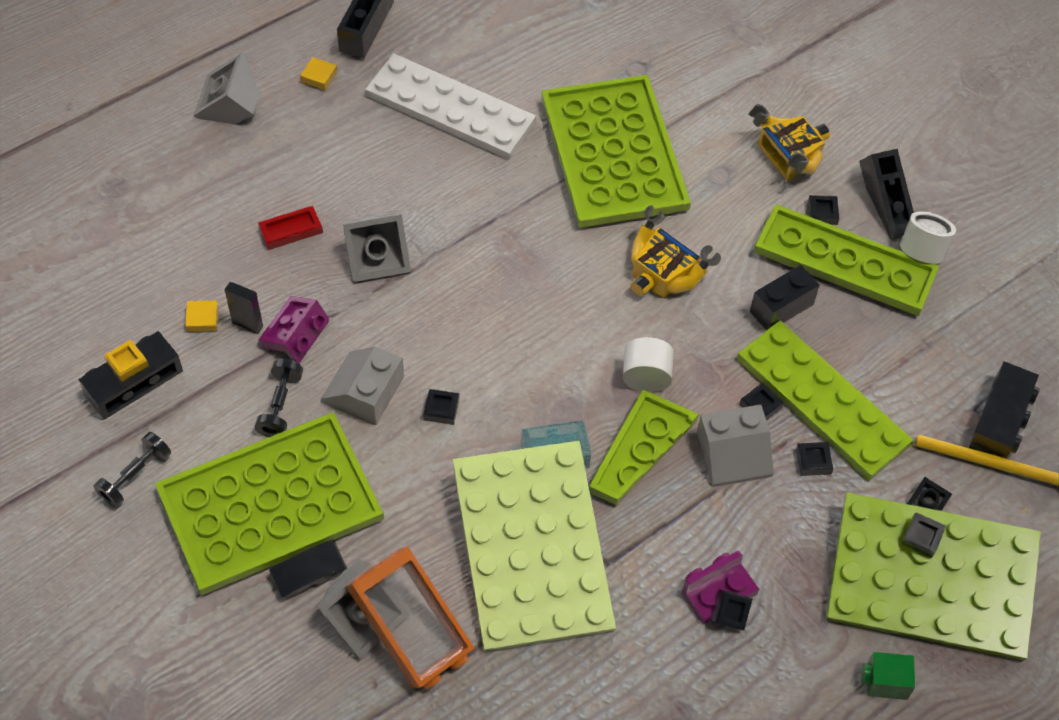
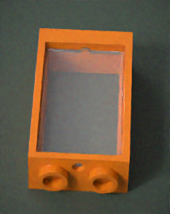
[346,546,475,690]

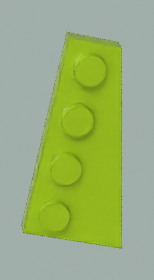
[589,389,699,505]

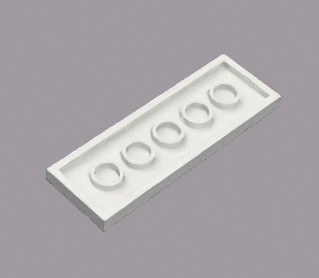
[365,53,536,160]

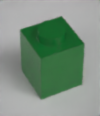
[861,652,915,700]

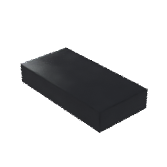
[224,282,263,334]

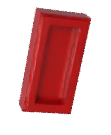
[258,205,323,250]

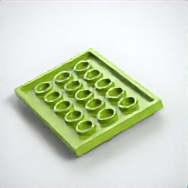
[541,74,691,228]
[155,412,384,596]
[826,492,1041,661]

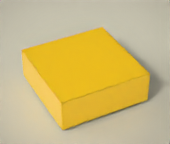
[300,57,338,90]
[185,300,219,332]
[104,339,149,382]

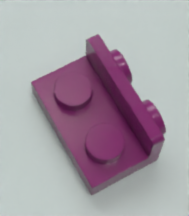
[258,296,329,363]
[682,550,759,625]

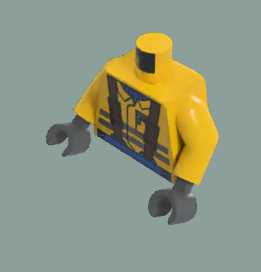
[748,104,830,181]
[631,205,721,297]

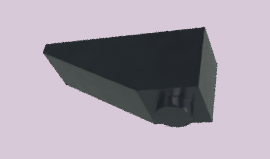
[859,148,914,238]

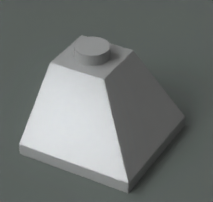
[193,54,260,124]
[343,210,411,282]
[317,559,410,659]

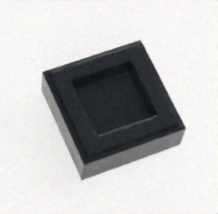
[807,195,840,225]
[739,382,784,420]
[423,389,460,425]
[796,442,834,476]
[901,512,946,557]
[710,589,753,631]

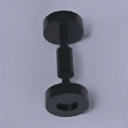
[254,358,303,437]
[93,431,172,508]

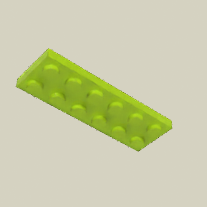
[754,204,940,316]
[737,321,914,481]

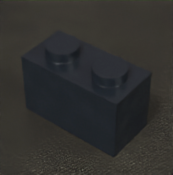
[749,265,820,331]

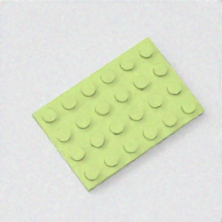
[453,440,616,652]

